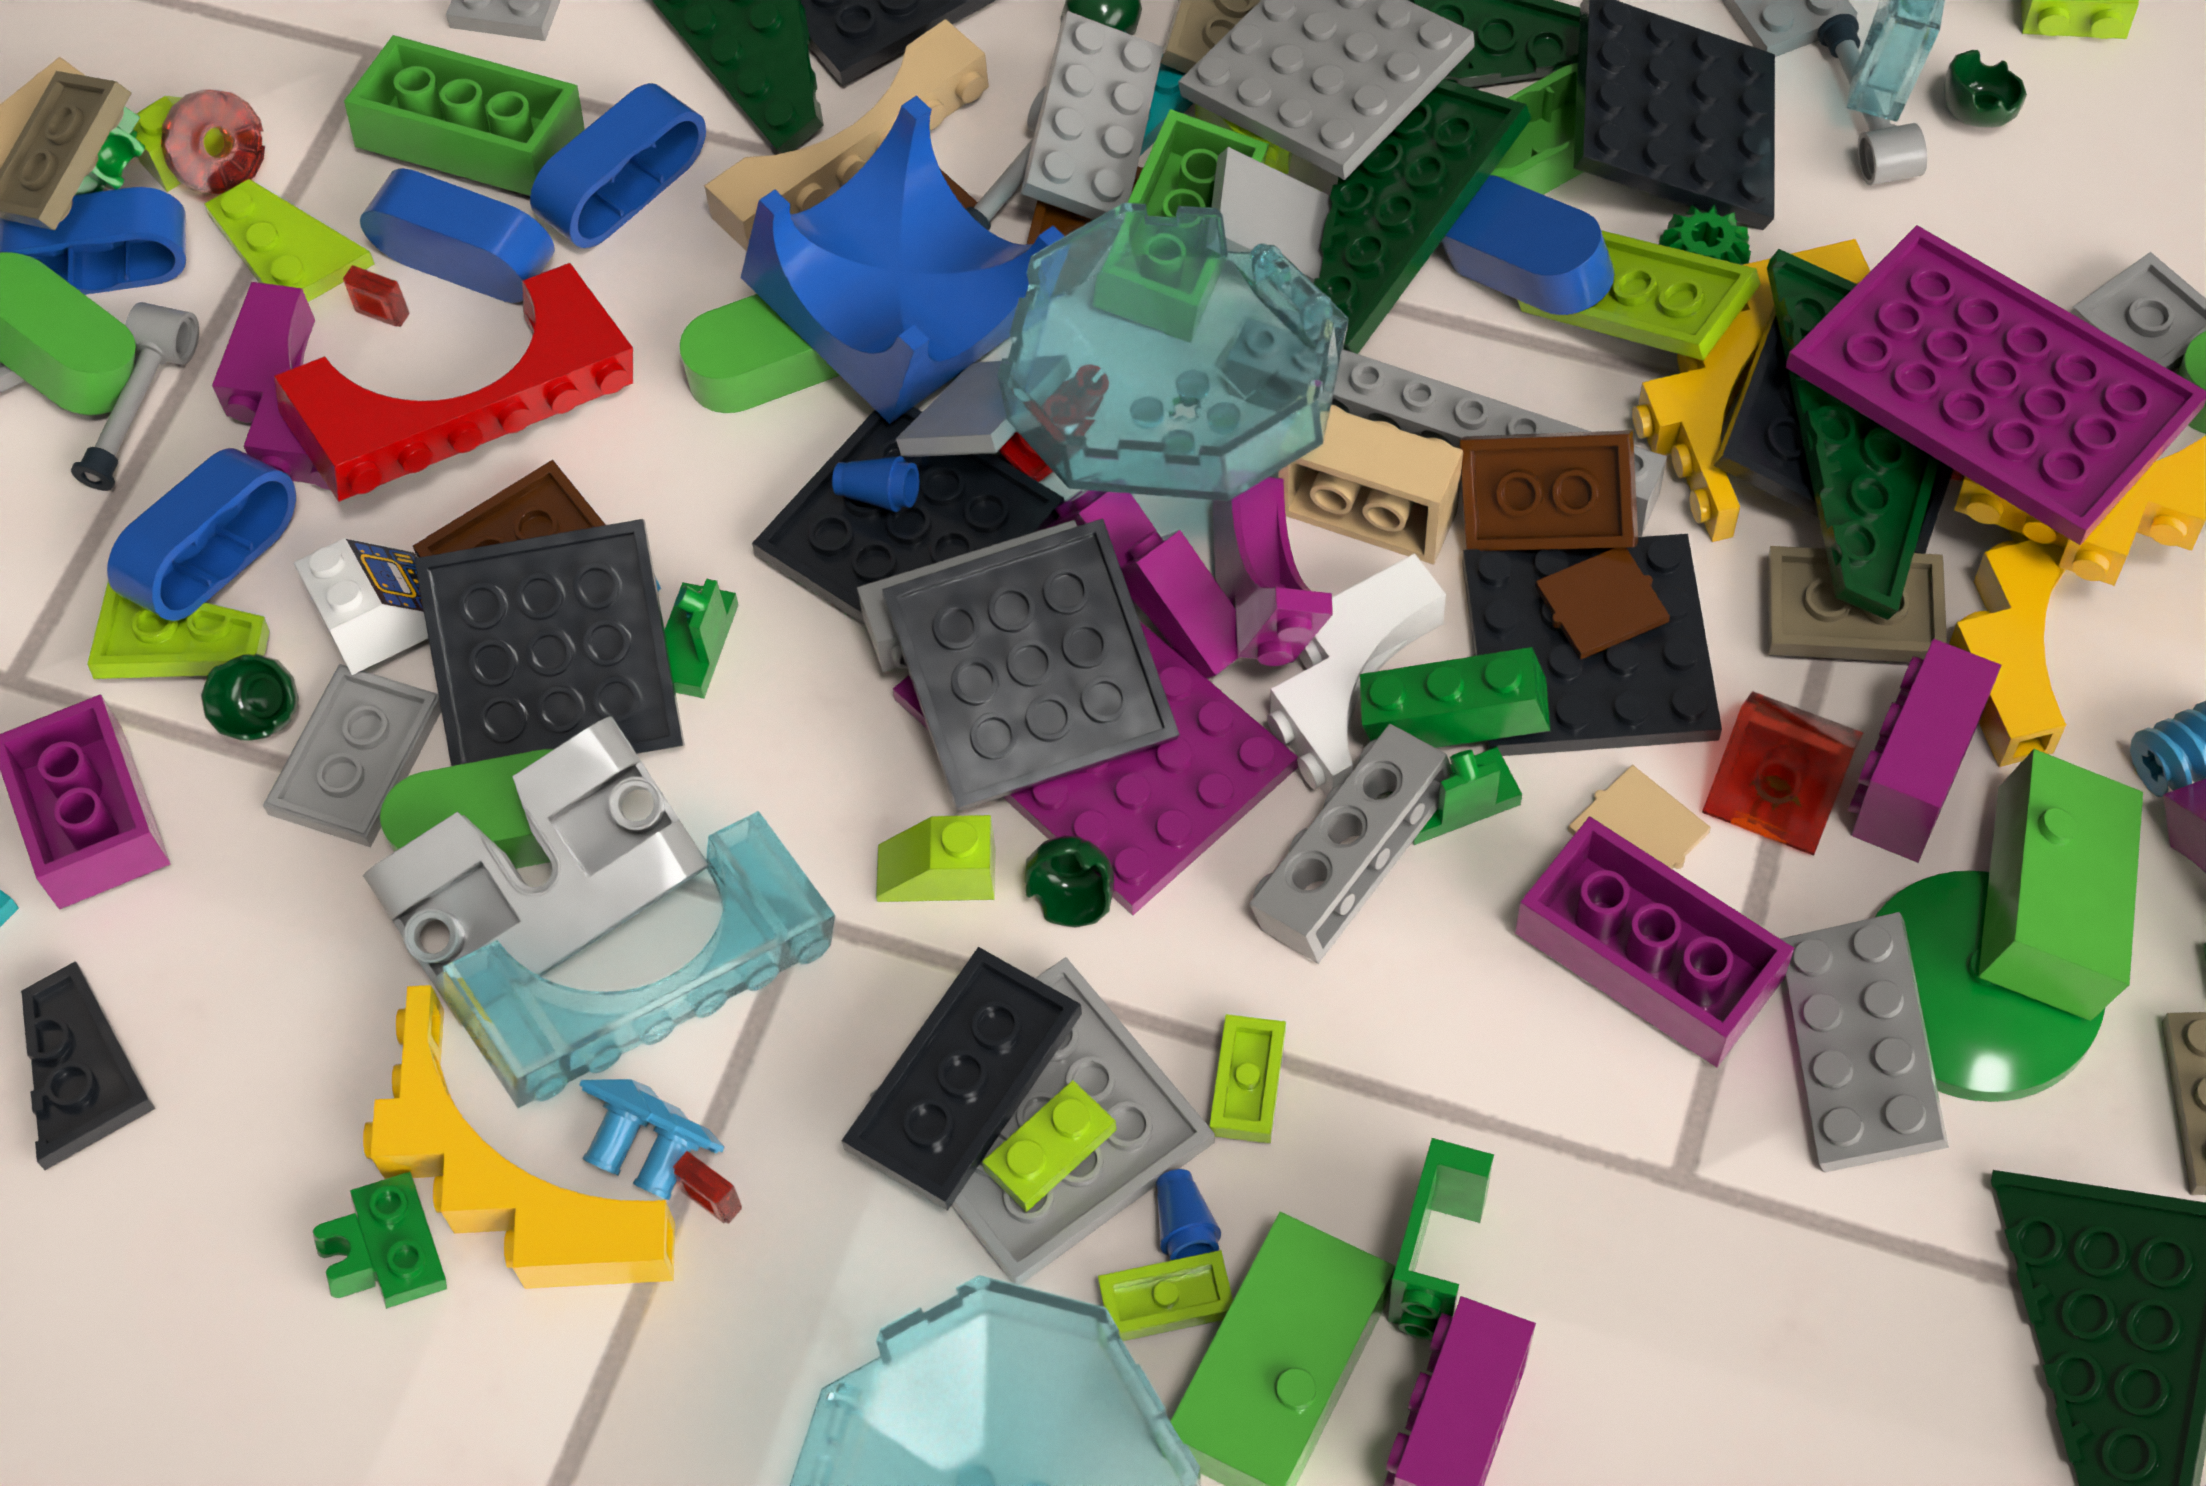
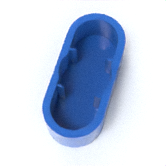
[530,83,706,248]
[360,168,555,303]
[1442,175,1615,315]
[0,187,186,295]
[107,448,296,621]

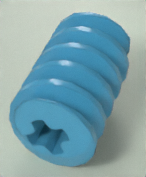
[2130,701,2206,797]

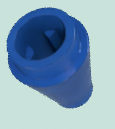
[832,456,919,512]
[1156,1169,1221,1260]

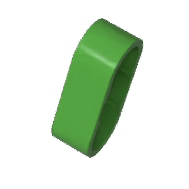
[1490,63,1583,195]
[0,252,136,415]
[680,294,840,413]
[380,749,554,869]

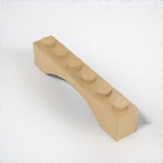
[704,19,989,251]

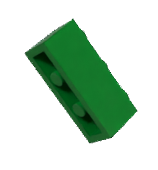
[1360,647,1550,748]

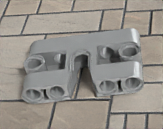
[363,716,709,1026]

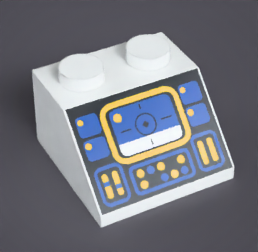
[293,538,428,675]

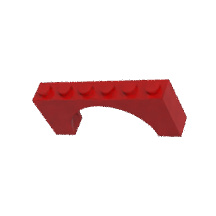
[274,263,633,502]

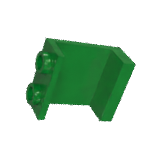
[1388,1138,1494,1340]

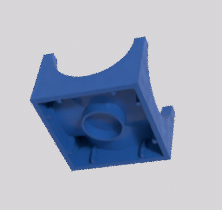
[740,95,1068,424]

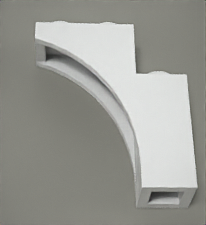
[1267,553,1446,796]

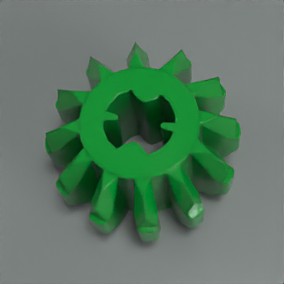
[1659,205,1751,265]

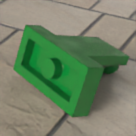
[665,579,739,699]
[1390,747,1522,845]

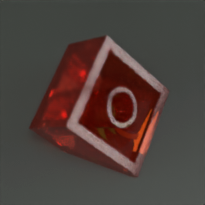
[1702,691,1864,856]

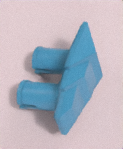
[579,1079,724,1200]

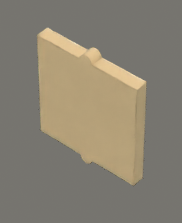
[1568,764,1711,869]

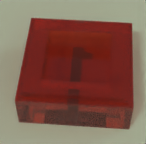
[343,265,410,327]
[673,1151,742,1224]

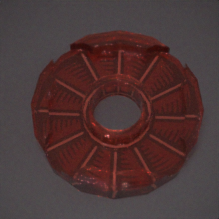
[161,89,265,194]

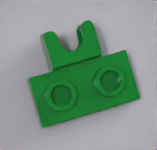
[74,106,145,196]
[313,1172,447,1309]

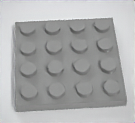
[1178,0,1475,180]
[870,957,1215,1287]

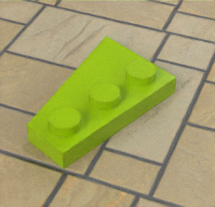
[204,179,375,302]
[87,581,270,679]

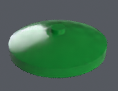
[1874,870,2105,1102]

